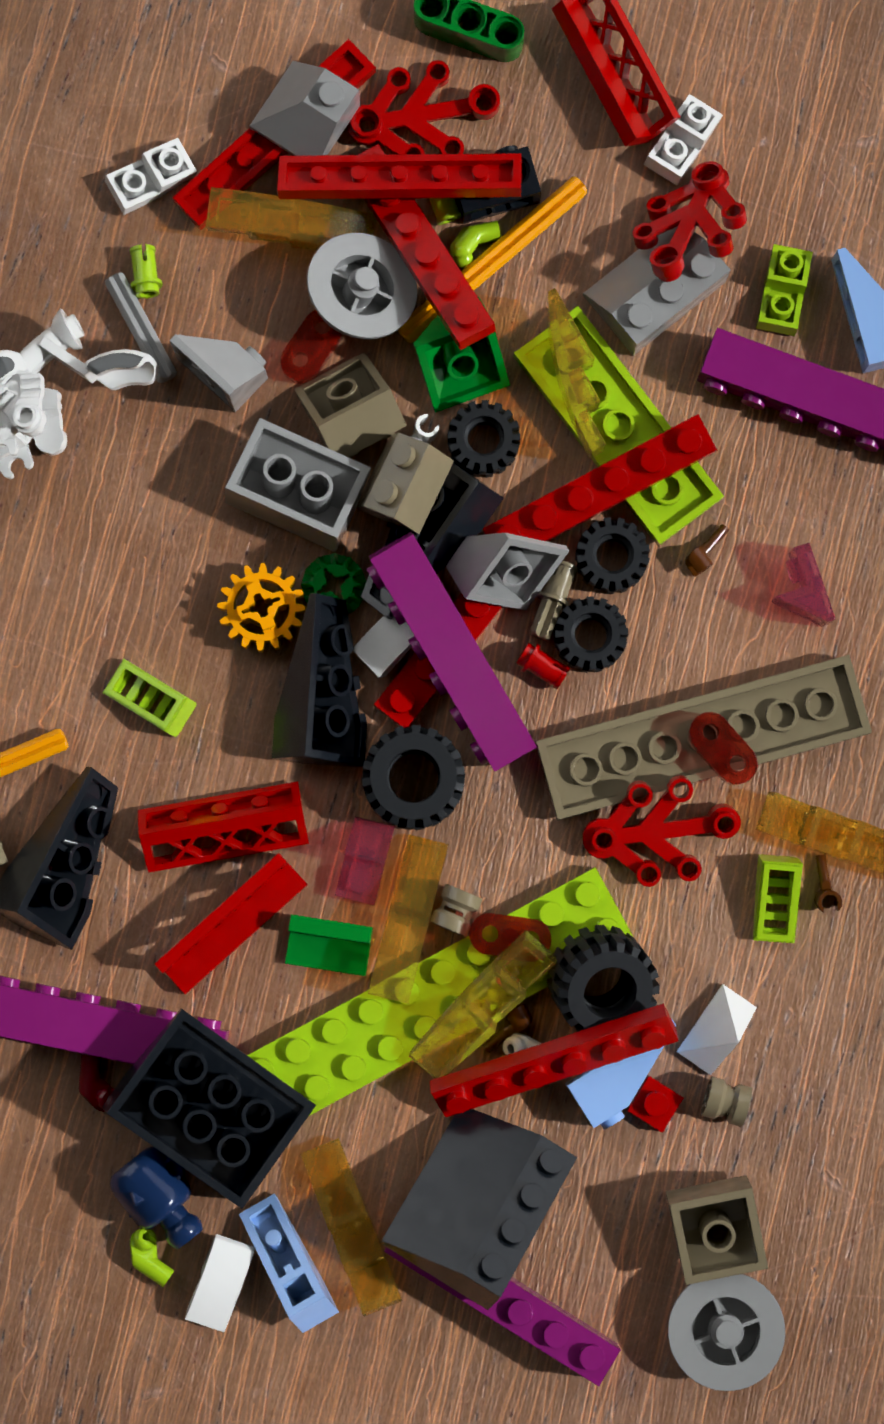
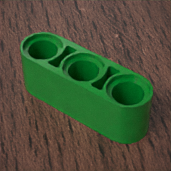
[414,0,525,63]

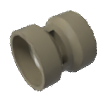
[430,884,483,937]
[701,1076,752,1127]

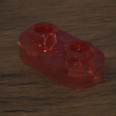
[280,310,343,384]
[688,712,758,785]
[469,913,552,960]

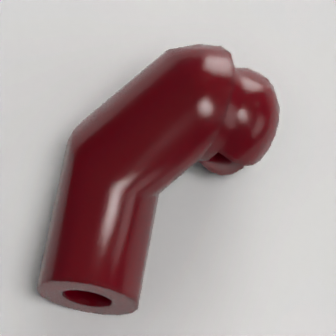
[78,1054,114,1112]

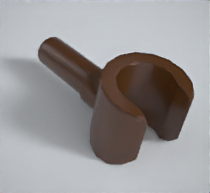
[685,524,729,577]
[814,855,842,913]
[483,1004,532,1053]

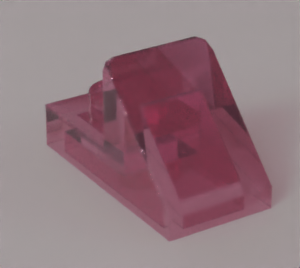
[772,543,836,627]
[335,816,395,906]

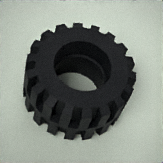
[362,725,465,830]
[547,925,660,1032]

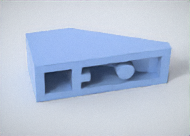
[831,248,884,373]
[565,1020,676,1130]
[239,1193,339,1333]

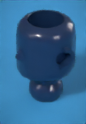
[110,1146,203,1249]

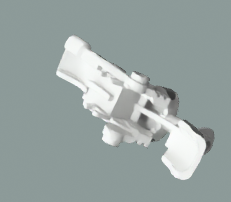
[0,308,159,479]

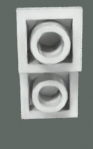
[644,94,723,185]
[105,138,197,215]
[353,616,414,678]
[185,1234,255,1332]

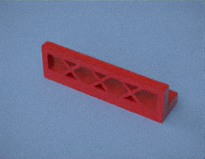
[551,0,681,147]
[138,781,309,873]
[155,853,308,995]

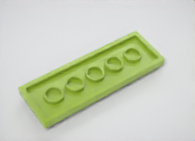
[513,306,724,547]

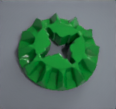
[301,553,366,615]

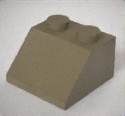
[294,352,407,458]
[356,432,454,534]
[665,1175,768,1285]

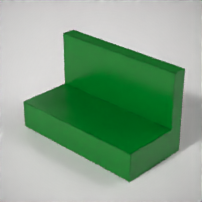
[285,914,373,976]

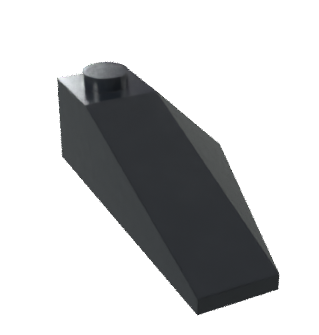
[361,462,504,619]
[272,593,367,767]
[0,767,118,950]

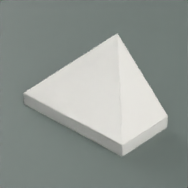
[676,984,757,1075]

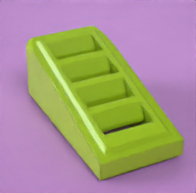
[102,658,197,737]
[753,854,803,943]

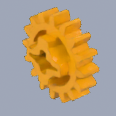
[217,563,306,653]

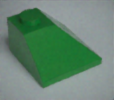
[413,297,510,413]

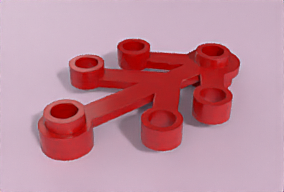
[347,60,500,155]
[632,161,747,282]
[582,775,741,887]

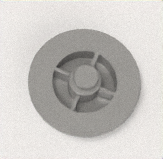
[307,233,417,339]
[668,1274,785,1391]

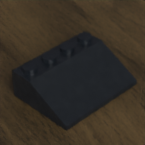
[102,1008,316,1209]
[380,1109,577,1310]

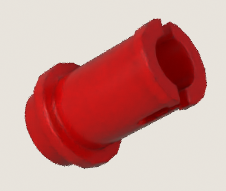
[516,643,570,690]

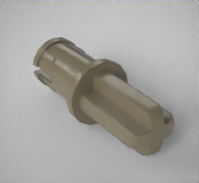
[530,561,578,641]

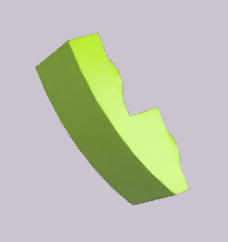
[756,244,813,336]

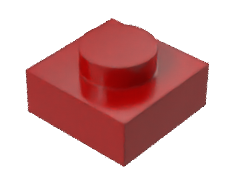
[626,1075,684,1133]

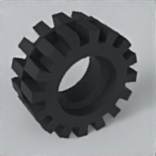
[447,400,520,478]
[575,517,650,594]
[554,597,628,673]

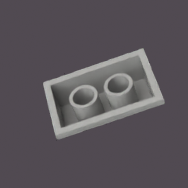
[583,226,731,356]
[225,418,371,552]

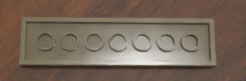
[535,655,872,821]

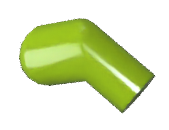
[449,220,501,268]
[130,1228,175,1288]

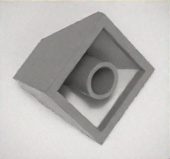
[249,61,360,156]
[170,334,268,412]
[446,533,569,610]

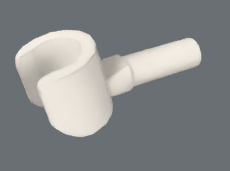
[411,414,439,443]

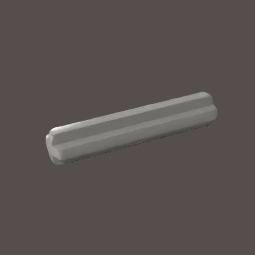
[105,272,177,383]

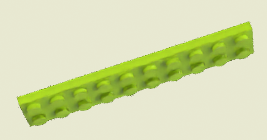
[247,867,633,1116]

